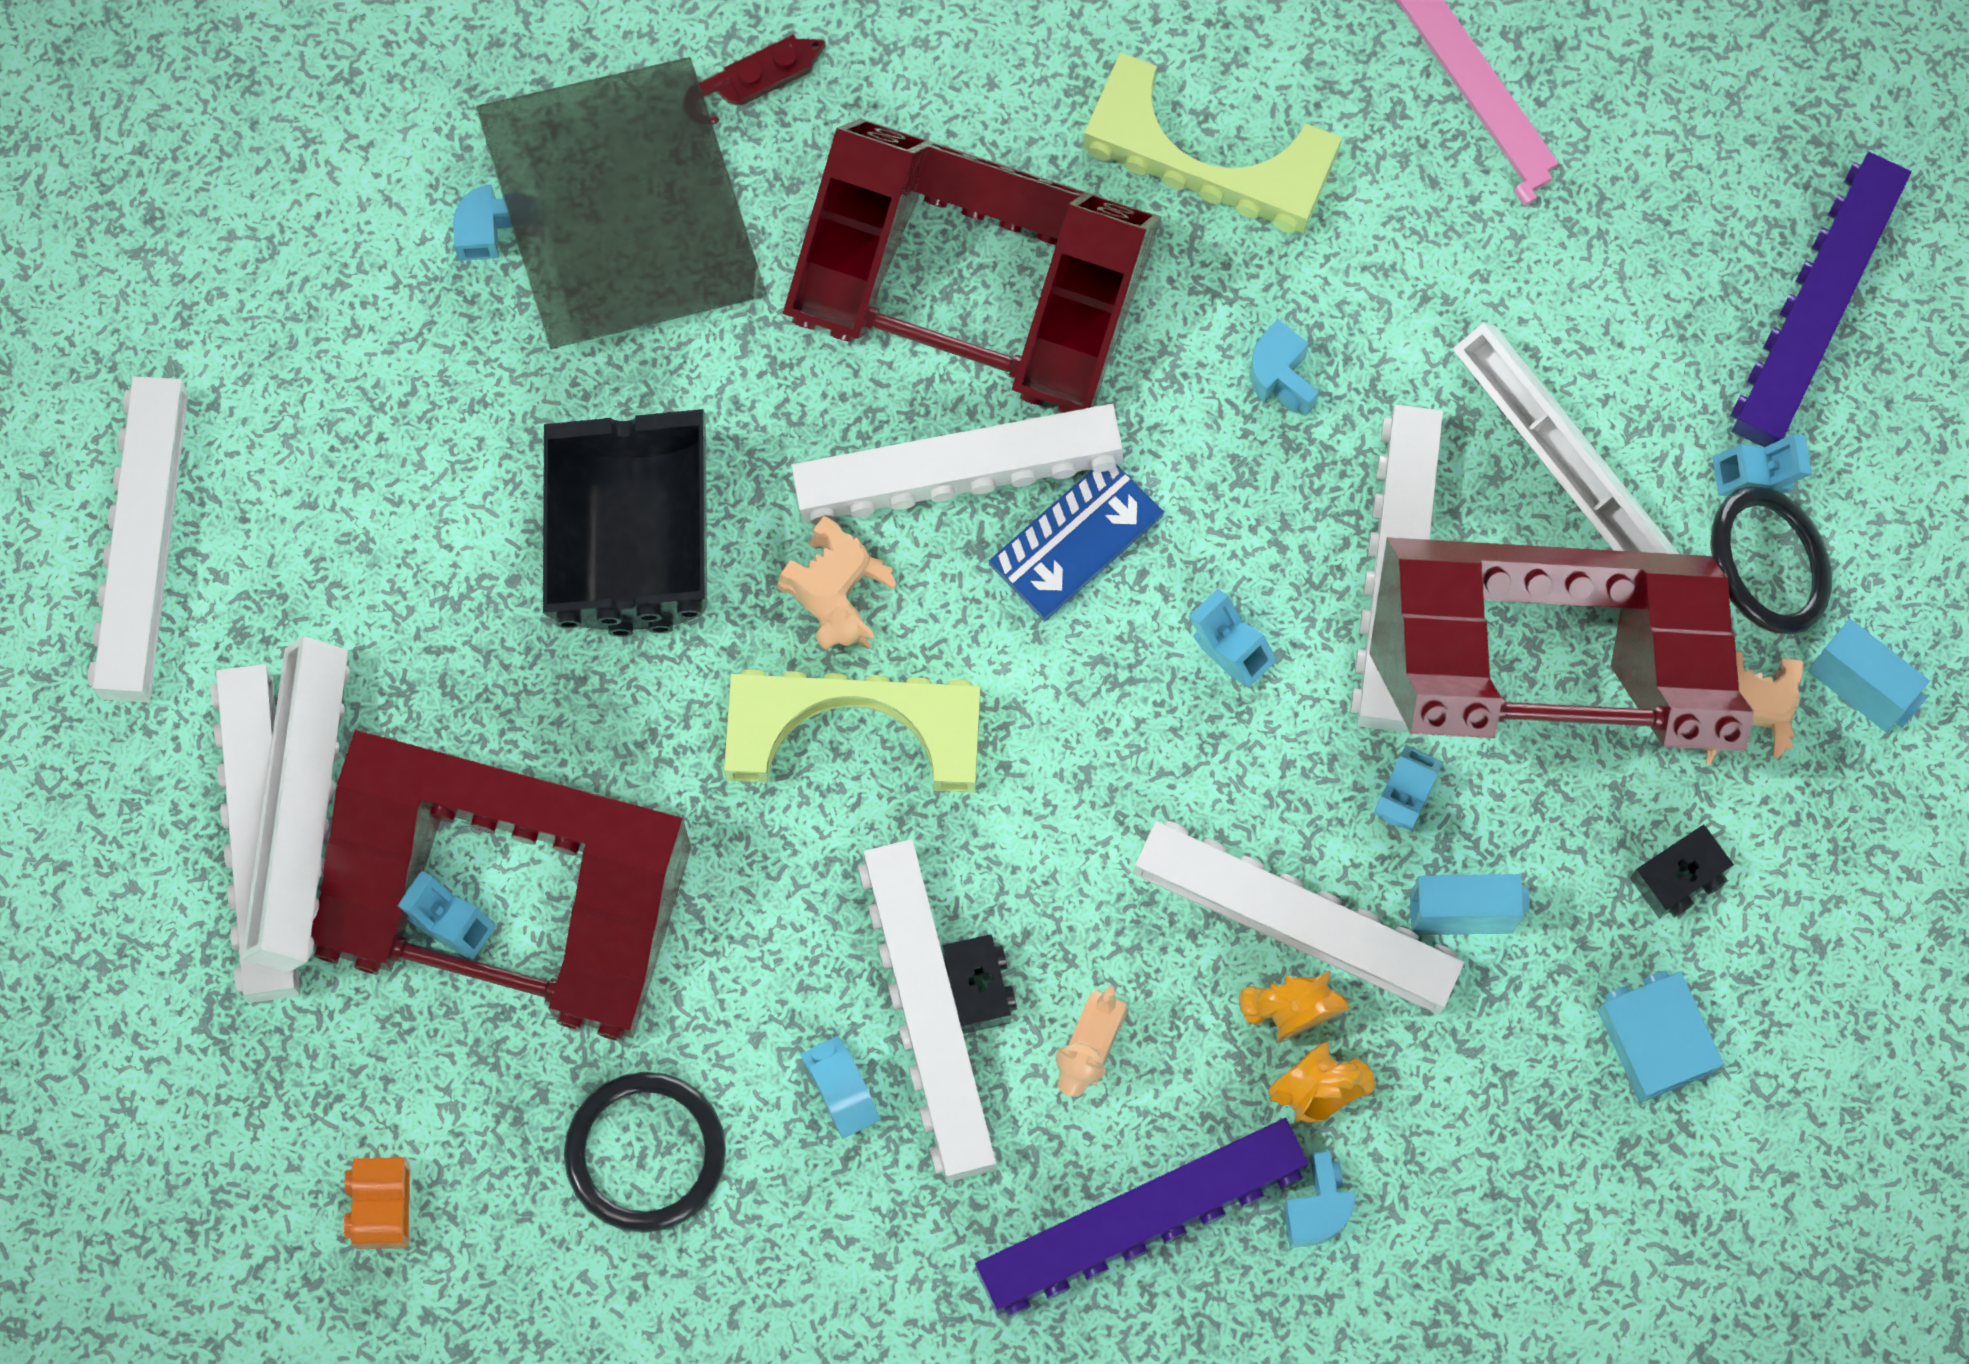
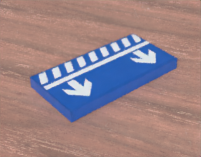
[989,464,1164,622]

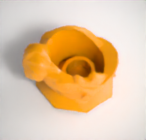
[1239,971,1350,1044]
[1268,1041,1376,1123]

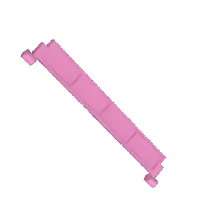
[1396,0,1559,207]

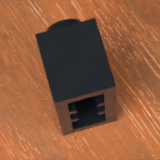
[1630,824,1734,919]
[942,934,1017,1034]

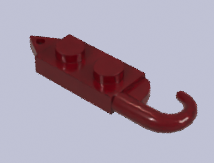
[683,34,826,126]

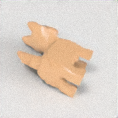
[777,515,897,650]
[1704,651,1803,766]
[1055,986,1127,1097]

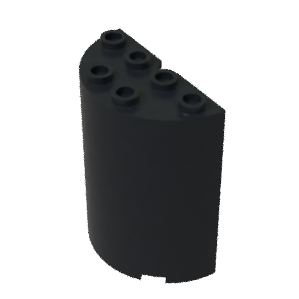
[543,409,707,637]

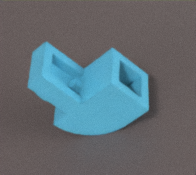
[453,184,537,261]
[1250,319,1319,416]
[1713,434,1812,497]
[1189,589,1277,688]
[1374,745,1444,831]
[398,871,497,961]
[800,1036,881,1139]
[1283,1151,1355,1249]

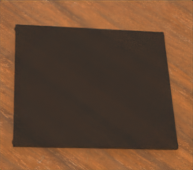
[476,57,767,349]

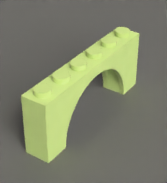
[1083,52,1342,234]
[724,669,980,793]

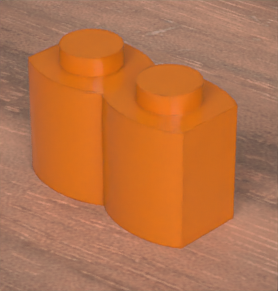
[343,1157,410,1249]

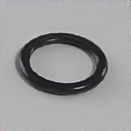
[1710,486,1832,635]
[564,1072,726,1233]

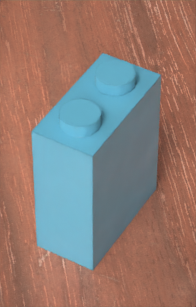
[1808,618,1930,733]
[1410,874,1530,935]
[1597,970,1724,1103]

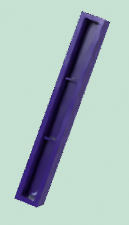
[1730,151,1912,447]
[975,1117,1309,1318]

